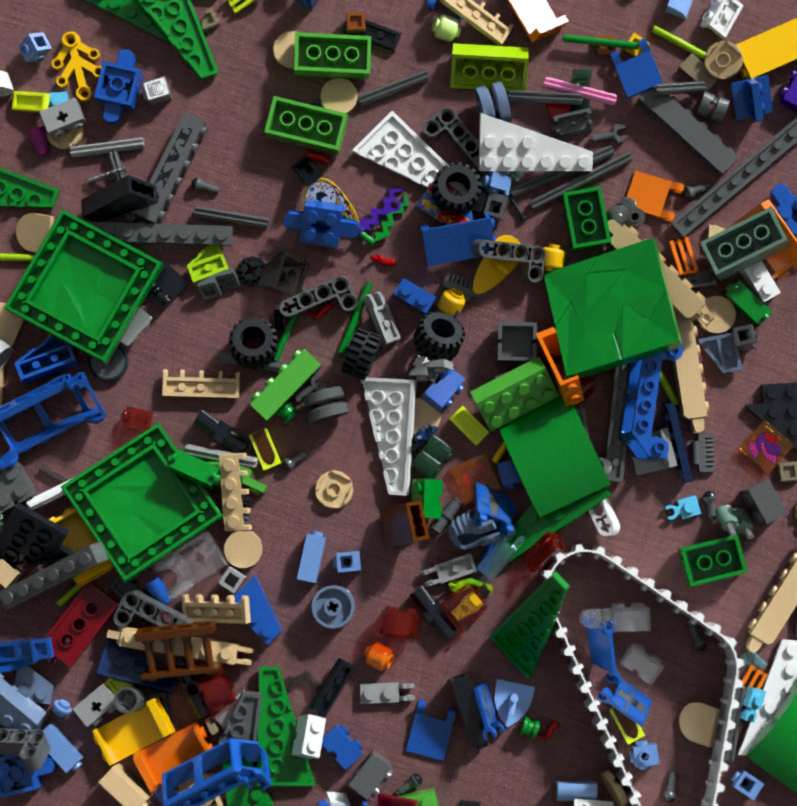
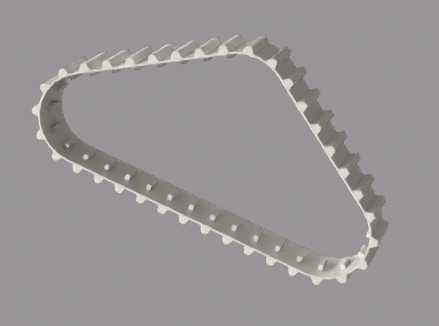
[540,544,744,806]

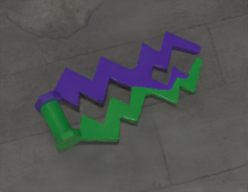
[357,189,409,248]

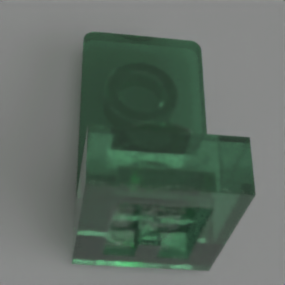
[570,69,592,112]

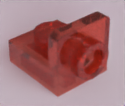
[121,407,153,431]

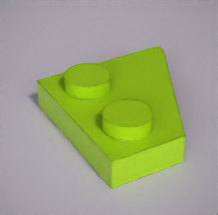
[187,246,229,285]

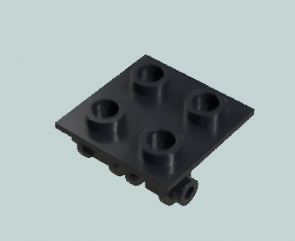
[147,258,189,311]

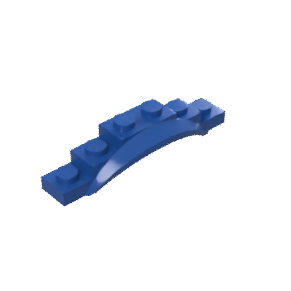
[0,637,54,673]

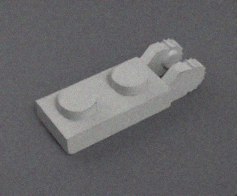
[364,291,401,345]
[421,553,477,587]
[360,682,415,704]

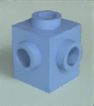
[18,32,52,63]
[628,740,660,770]

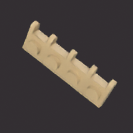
[440,0,514,46]
[162,369,240,399]
[219,453,252,531]
[182,594,251,624]

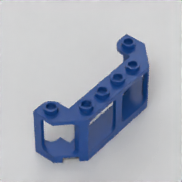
[619,343,684,461]
[0,372,107,470]
[156,738,272,806]

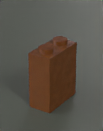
[379,501,429,549]

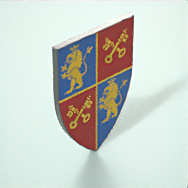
[416,181,473,225]

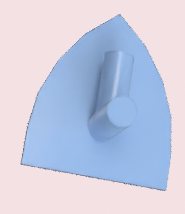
[494,679,535,727]

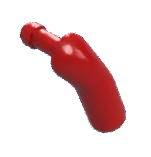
[306,148,330,164]
[370,254,396,266]
[308,302,333,320]
[536,721,559,742]

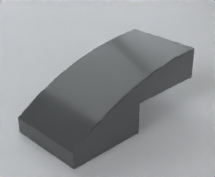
[197,268,240,300]

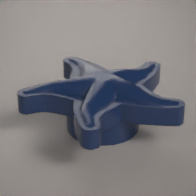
[412,424,438,451]

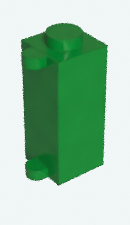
[723,280,772,328]
[168,449,222,490]

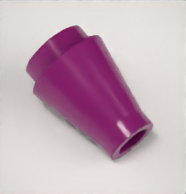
[28,126,49,155]

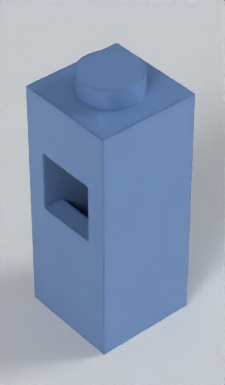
[297,531,327,583]
[43,723,84,773]

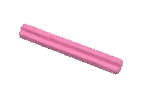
[543,77,617,105]

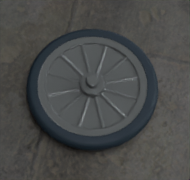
[88,345,129,382]

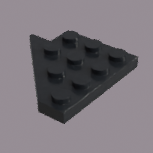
[746,382,797,452]
[0,502,76,568]

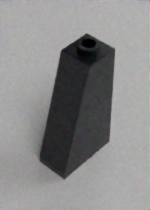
[81,175,158,222]
[450,672,491,749]

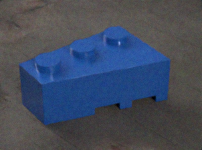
[15,336,79,386]
[234,575,283,645]

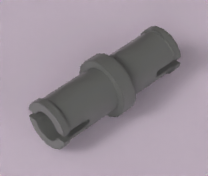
[431,497,463,534]

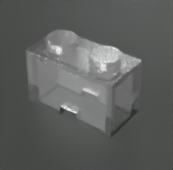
[617,643,665,686]

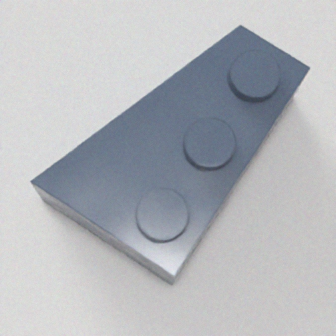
[0,673,47,730]

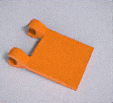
[627,170,684,222]

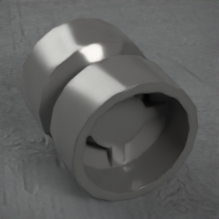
[696,91,730,124]
[114,686,147,713]

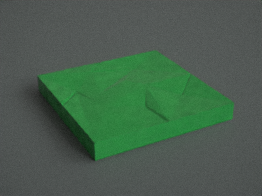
[4,209,164,365]
[544,238,683,379]
[60,423,224,584]

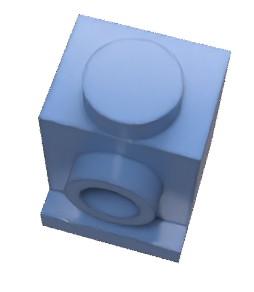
[480,171,512,196]
[333,551,361,572]
[731,769,764,800]

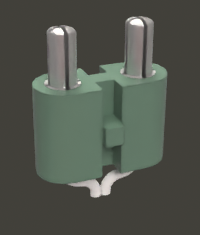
[715,505,754,539]

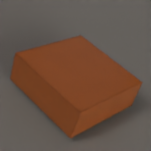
[346,12,366,33]
[595,35,616,57]

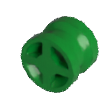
[276,401,299,425]
[519,716,540,740]

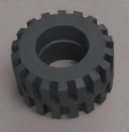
[431,162,482,215]
[413,311,466,361]
[229,317,278,370]
[342,327,382,381]

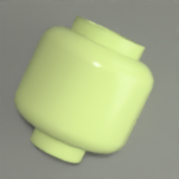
[432,14,461,42]

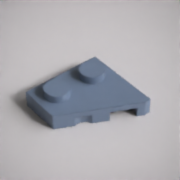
[698,332,742,374]
[14,666,55,705]

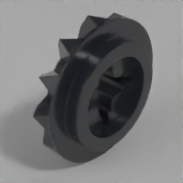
[237,256,267,287]

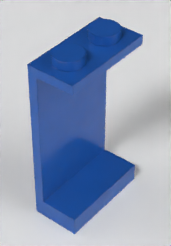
[420,212,497,266]

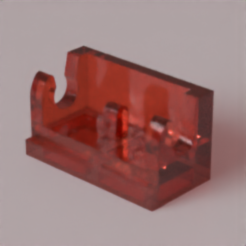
[523,531,565,573]

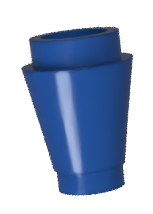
[145,577,172,605]

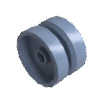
[475,81,512,123]
[312,585,355,629]

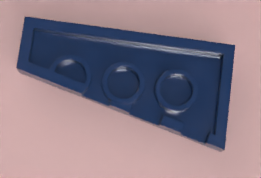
[663,401,693,483]
[97,638,177,694]

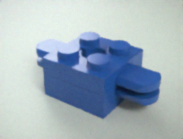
[94,49,144,125]
[770,184,797,239]
[283,199,360,248]
[0,755,57,798]

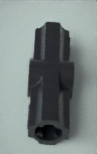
[193,410,250,453]
[410,585,458,641]
[175,660,213,720]

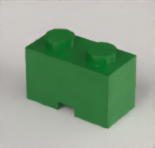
[412,479,443,519]

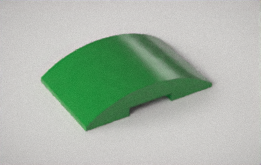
[499,387,611,518]
[745,679,797,794]

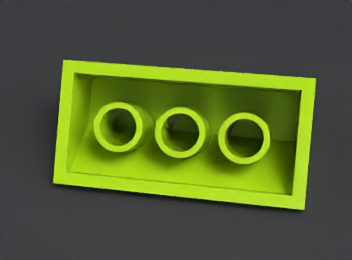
[450,43,529,91]

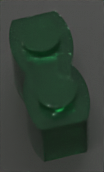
[411,435,453,479]

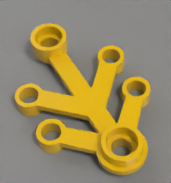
[52,32,102,102]

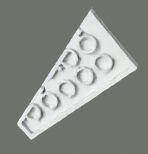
[352,111,467,195]
[478,113,593,171]
[361,377,417,496]
[737,639,797,755]

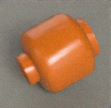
[364,642,394,671]

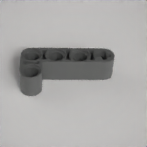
[424,108,487,173]
[470,239,545,283]
[279,276,357,319]
[113,590,194,627]
[0,728,51,772]

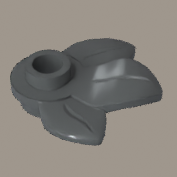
[608,197,645,228]

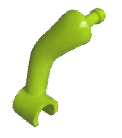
[448,577,493,595]

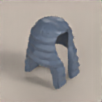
[448,507,504,550]

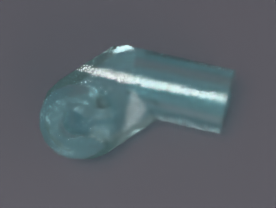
[739,652,768,670]

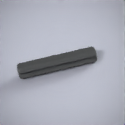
[653,81,706,96]

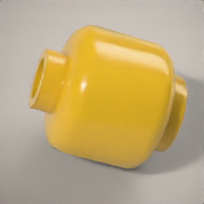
[543,243,566,271]
[437,288,465,317]

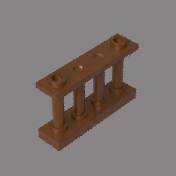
[134,620,222,681]

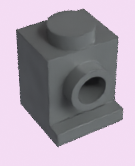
[483,192,510,223]
[733,324,758,352]

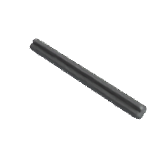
[510,145,615,198]
[529,152,632,210]

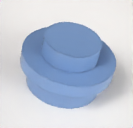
[52,699,72,717]

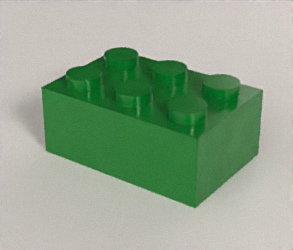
[561,186,611,253]
[677,534,748,587]

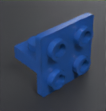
[731,75,773,121]

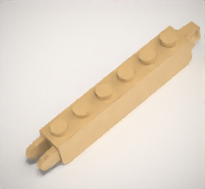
[608,219,714,326]
[672,304,710,434]
[745,552,797,653]
[106,626,254,665]

